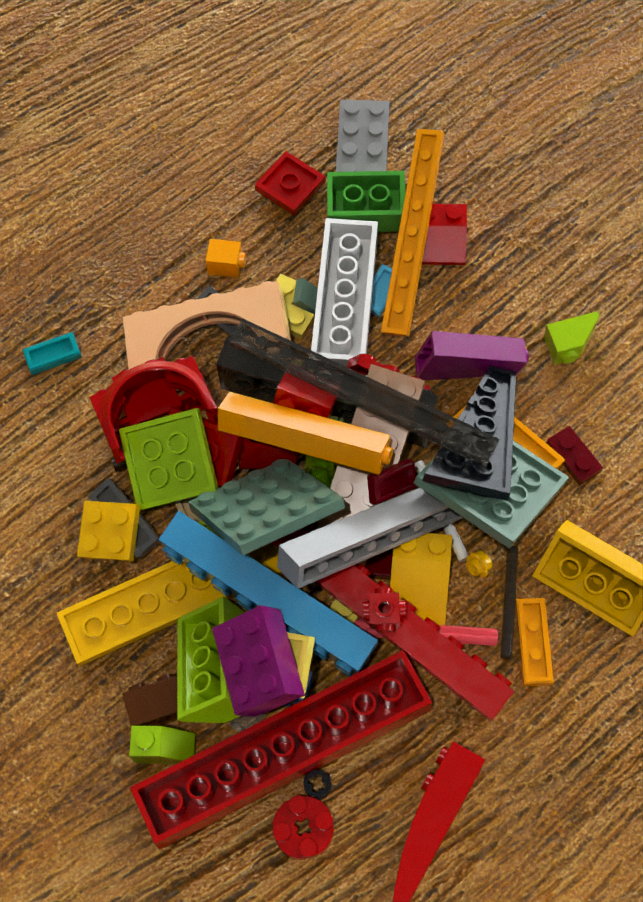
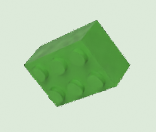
[327,171,405,232]

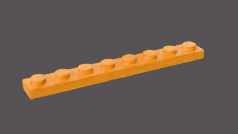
[381,129,445,337]

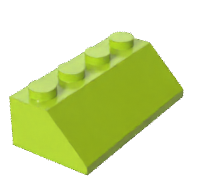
[177,597,245,723]

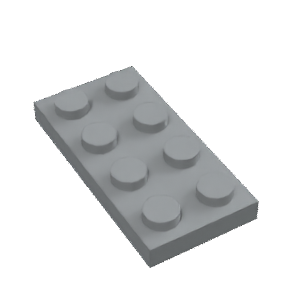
[336,100,390,172]

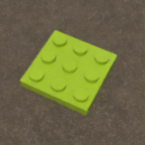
[119,408,219,511]

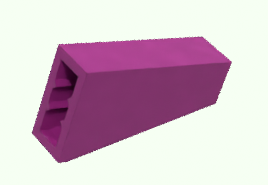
[415,331,529,380]

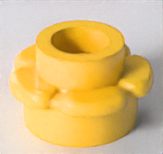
[466,550,492,578]

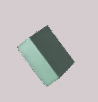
[293,278,318,314]

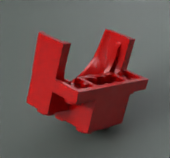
[89,356,218,464]

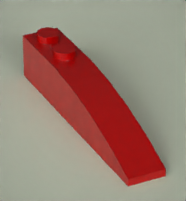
[393,741,486,902]

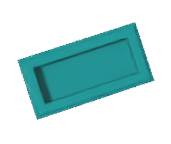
[22,332,82,375]

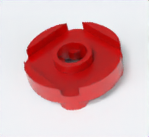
[273,795,334,860]

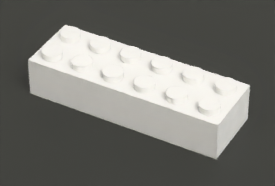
[310,218,378,376]

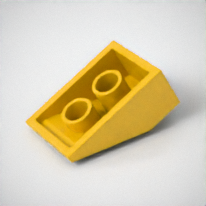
[390,533,452,625]

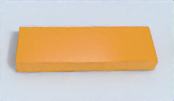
[515,598,554,687]

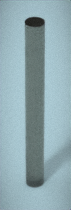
[500,546,519,660]

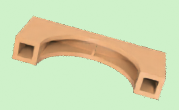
[123,281,292,369]

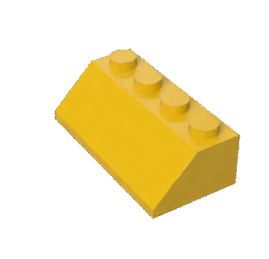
[532,520,643,637]

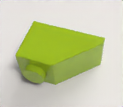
[544,311,600,365]
[129,726,196,764]

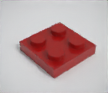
[254,151,326,216]

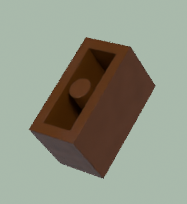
[122,674,177,726]

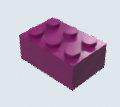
[212,605,305,717]

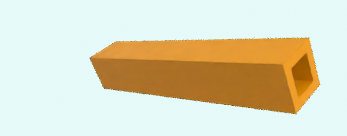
[218,392,393,475]

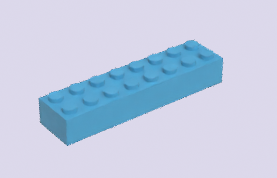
[158,511,378,677]

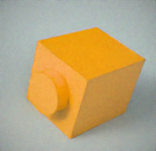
[206,239,246,278]

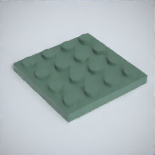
[414,440,569,549]
[188,459,345,556]

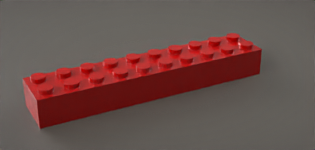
[129,650,432,850]

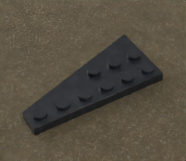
[422,366,516,501]

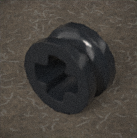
[303,770,331,800]

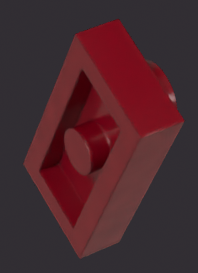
[546,426,603,486]

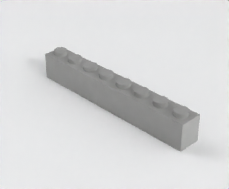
[277,488,464,589]

